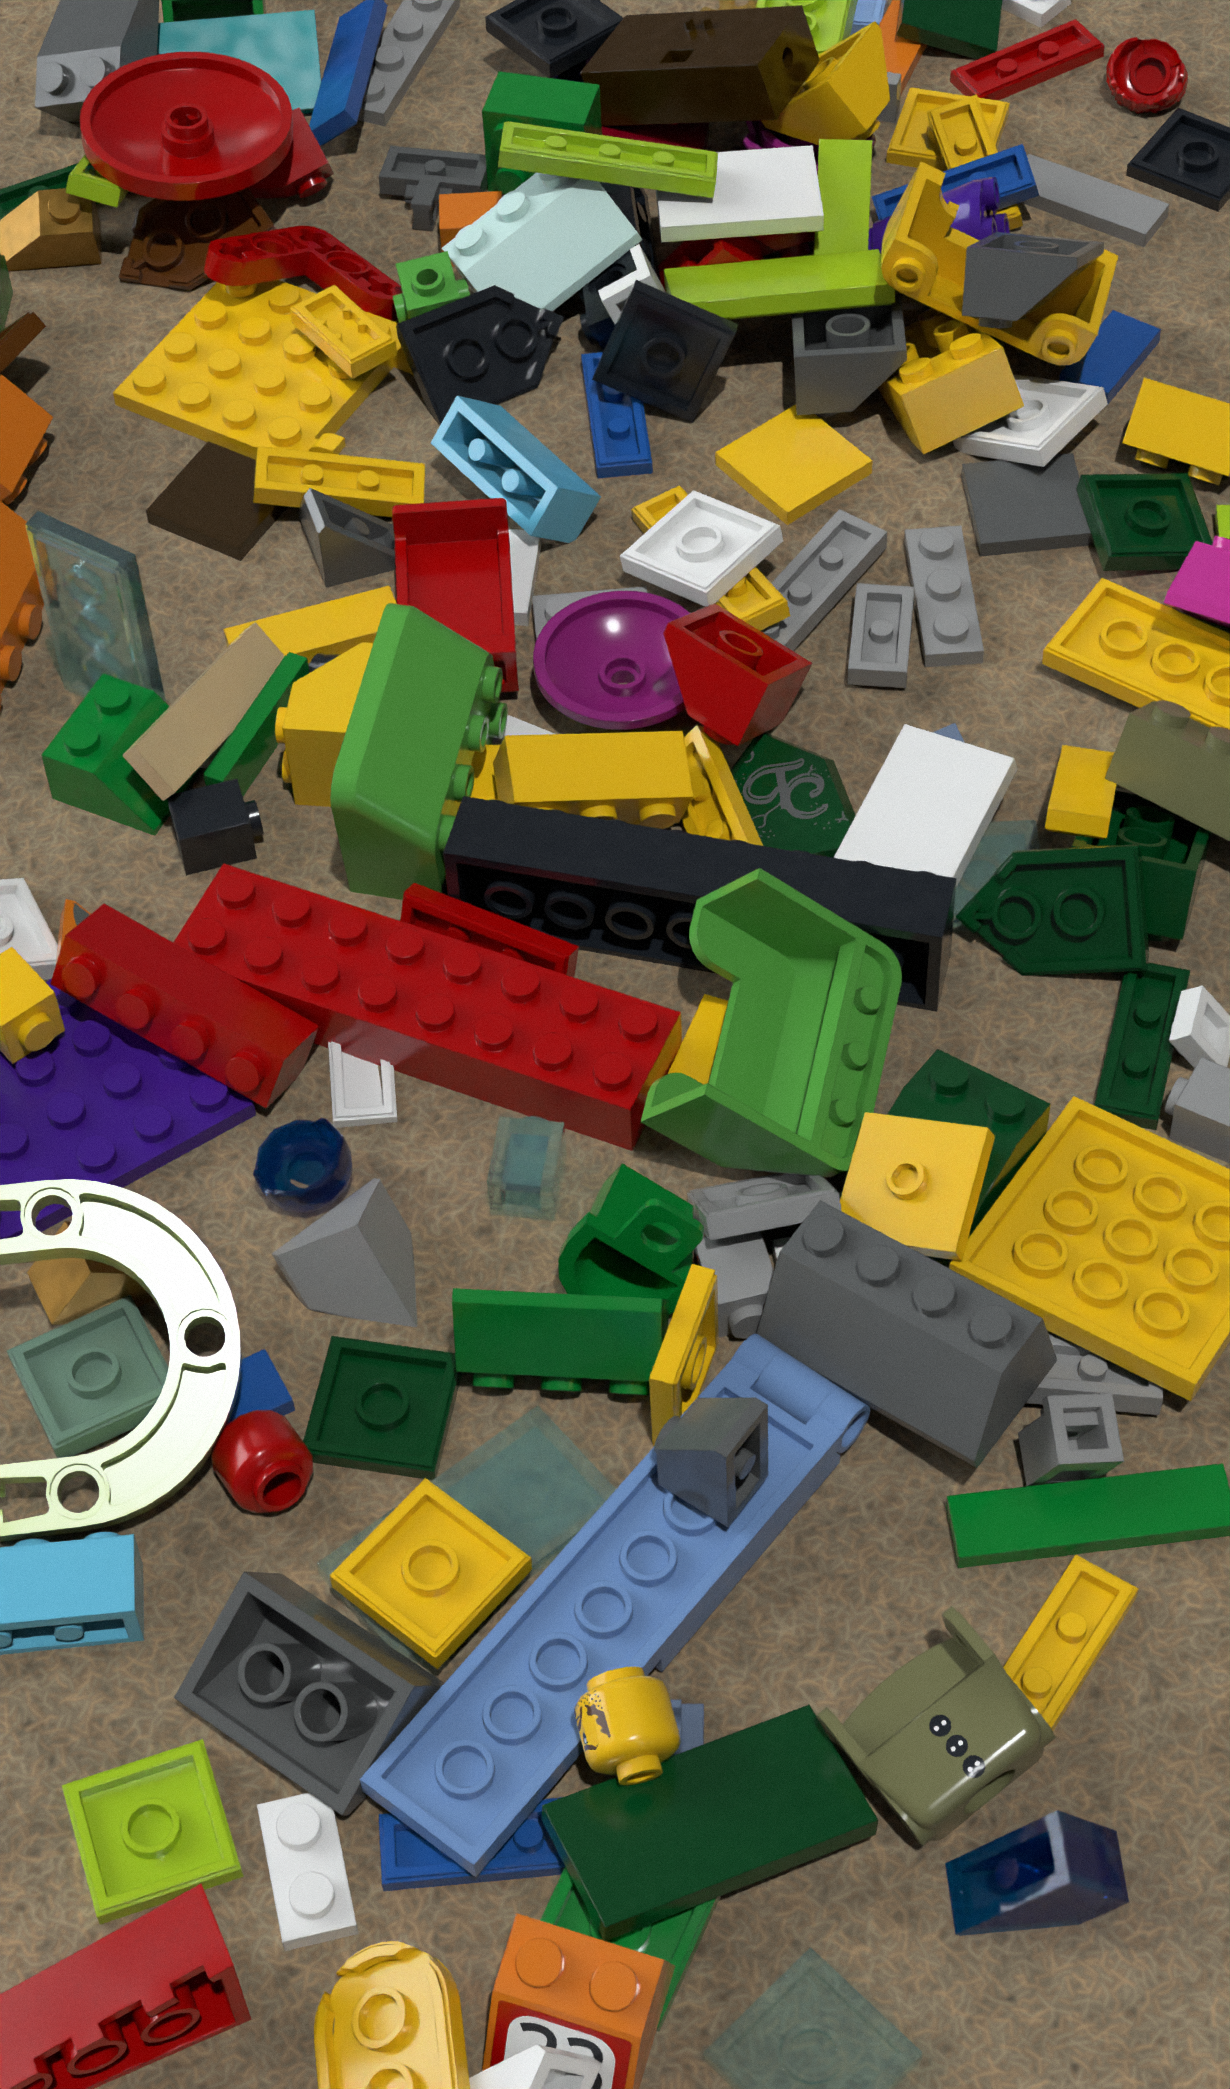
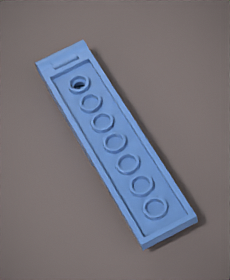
[360,1334,870,1877]

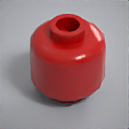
[211,1410,314,1513]

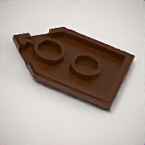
[118,187,276,290]

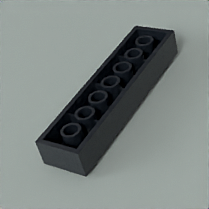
[443,796,957,1012]

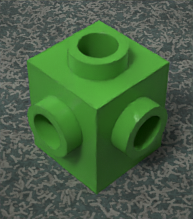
[392,251,470,323]

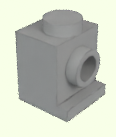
[1018,1393,1124,1486]

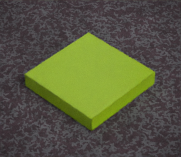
[62,1739,244,1925]

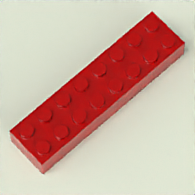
[173,863,682,1151]

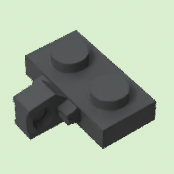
[379,146,488,231]

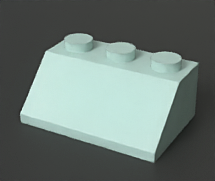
[442,173,642,311]

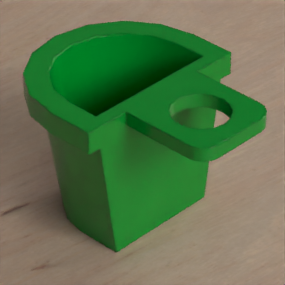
[558,1163,704,1314]

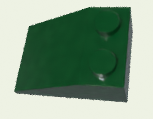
[1071,787,1212,942]
[839,1049,1051,1268]

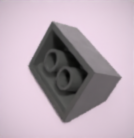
[174,1571,444,1815]

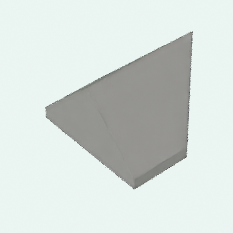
[272,1178,417,1327]

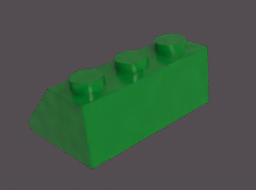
[452,1288,670,1395]

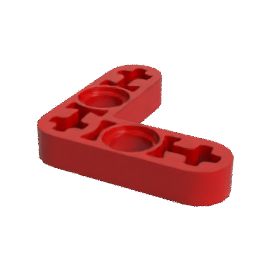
[204,226,402,321]

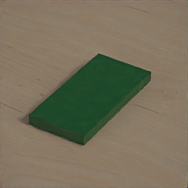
[541,1704,878,1941]

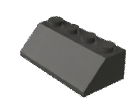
[756,1200,1057,1468]

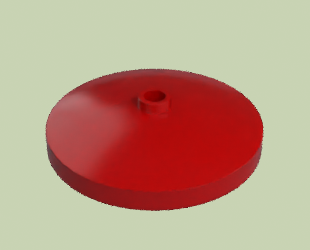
[80,52,293,201]

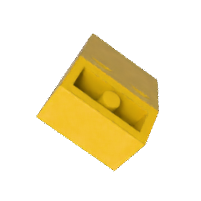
[878,308,1024,455]

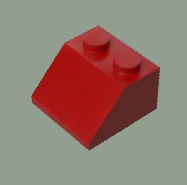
[663,603,813,746]

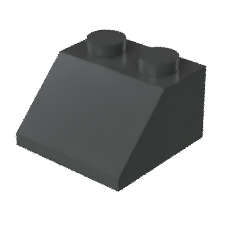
[962,232,1104,328]
[791,294,907,417]

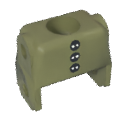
[817,1606,1056,1847]

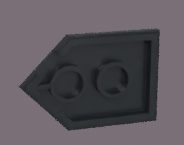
[396,285,564,426]

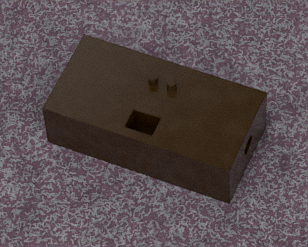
[580,5,820,126]

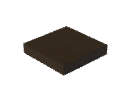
[146,441,288,561]

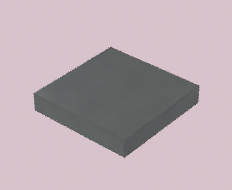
[961,453,1093,557]

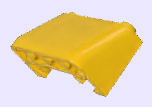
[881,162,1118,366]

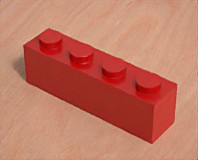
[50,903,319,1108]

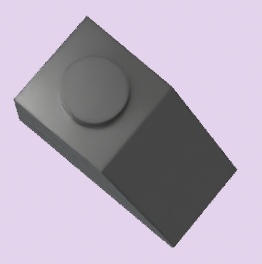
[654,1397,769,1527]

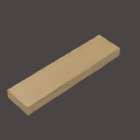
[122,622,284,801]

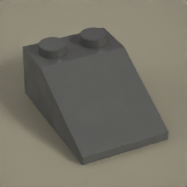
[35,0,159,123]

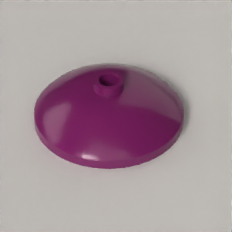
[533,591,690,730]

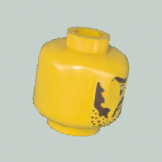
[574,1667,681,1785]

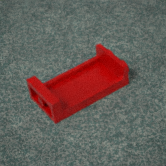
[392,498,519,692]

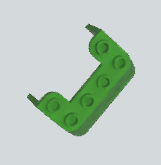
[330,603,508,900]
[641,868,902,1177]

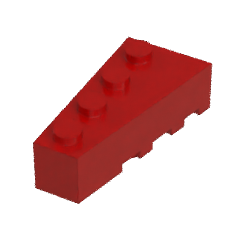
[0,1884,252,2089]

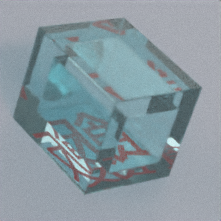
[487,1116,567,1221]

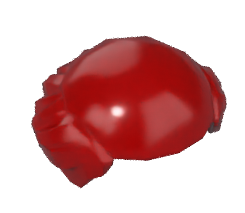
[1106,37,1188,114]

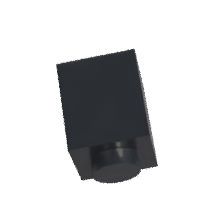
[167,779,264,876]

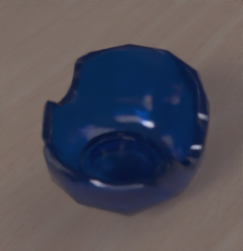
[253,1118,353,1214]

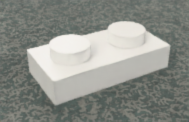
[257,1793,359,1951]

